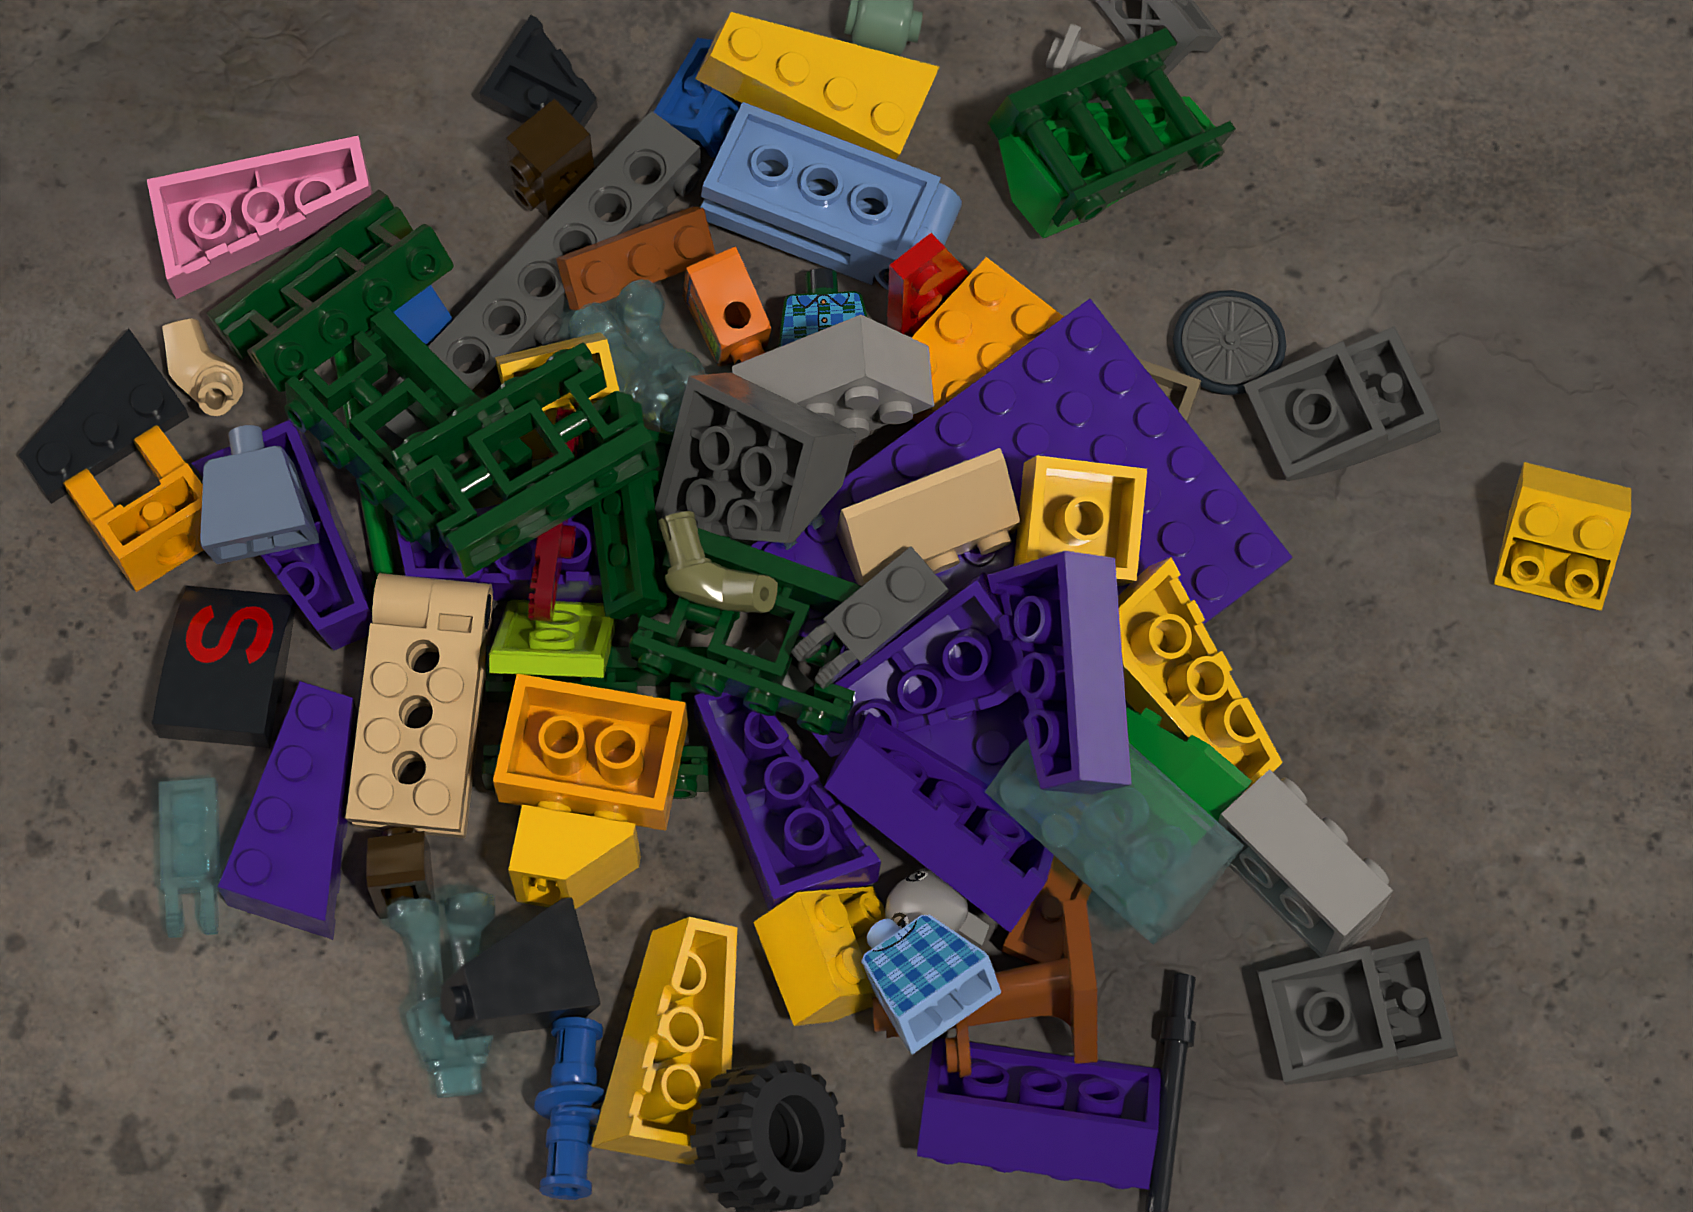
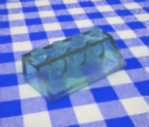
[985,738,1244,944]

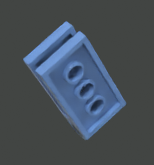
[701,102,962,290]

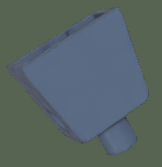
[200,425,319,564]

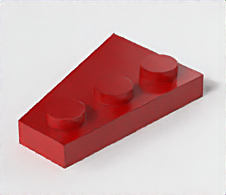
[887,233,970,337]

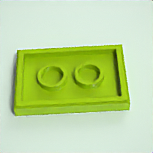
[489,599,617,678]

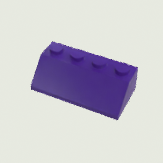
[917,1037,1161,1190]

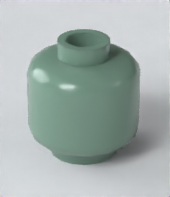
[844,0,923,56]

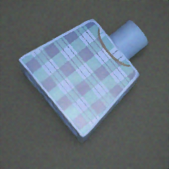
[861,915,1002,1054]

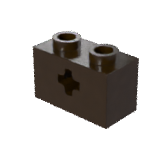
[506,98,595,220]

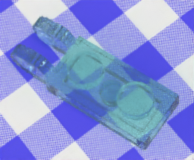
[159,778,221,938]

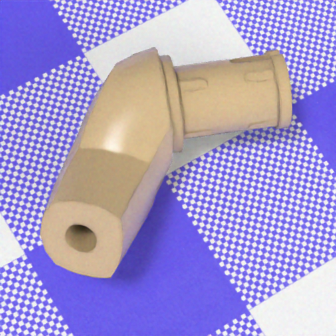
[162,319,243,416]

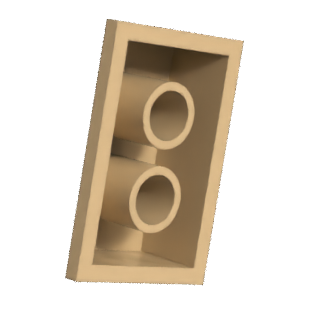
[836,448,1021,586]

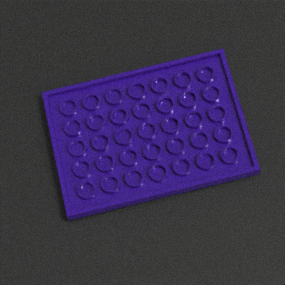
[751,299,1293,786]

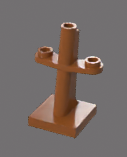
[872,899,1098,1078]

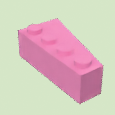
[147,136,372,299]

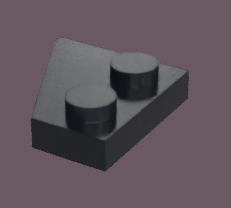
[479,15,598,128]

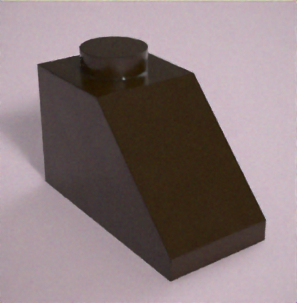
[366,827,436,919]

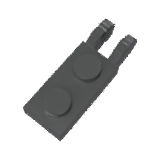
[792,546,948,689]

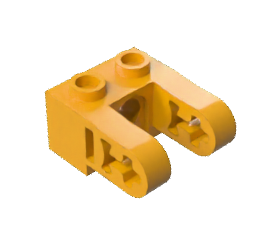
[63,425,204,592]

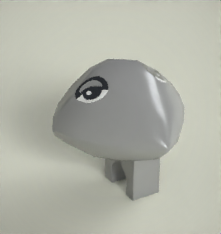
[885,867,989,946]

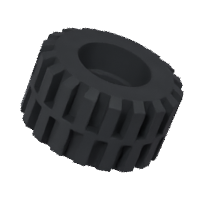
[690,1061,846,1212]

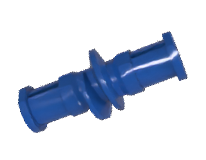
[534,1017,606,1200]

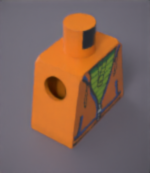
[683,246,771,367]

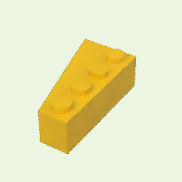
[695,12,940,160]
[1118,557,1283,790]
[591,917,738,1165]

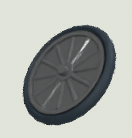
[1173,290,1287,395]

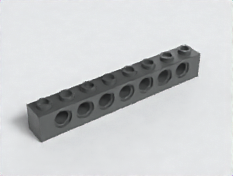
[375,110,702,449]

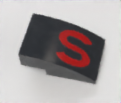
[152,586,296,748]

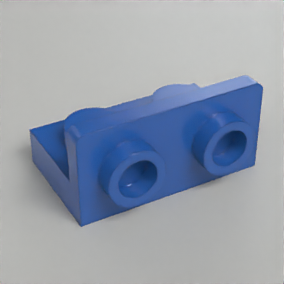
[654,38,742,158]

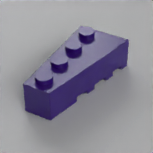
[192,420,373,651]
[987,551,1132,795]
[694,692,881,911]

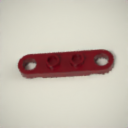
[528,407,580,622]

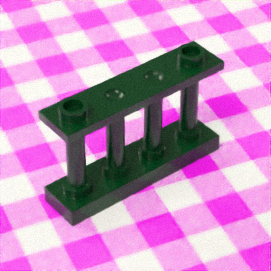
[987,28,1236,227]

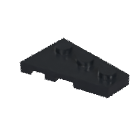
[19,329,189,504]

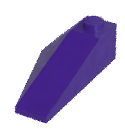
[813,572,1018,757]

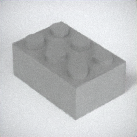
[732,315,934,440]
[1210,769,1393,957]

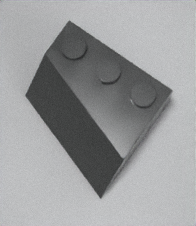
[655,373,857,543]

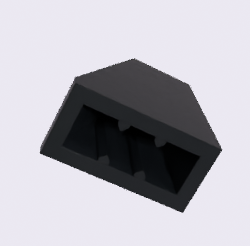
[440,897,601,1040]

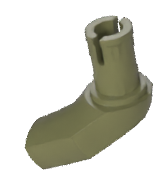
[658,511,778,613]

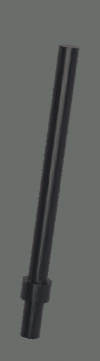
[1145,974,1196,1212]

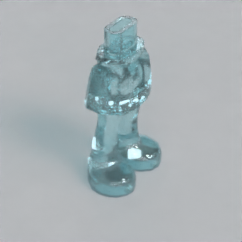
[568,279,706,432]
[387,892,496,1098]

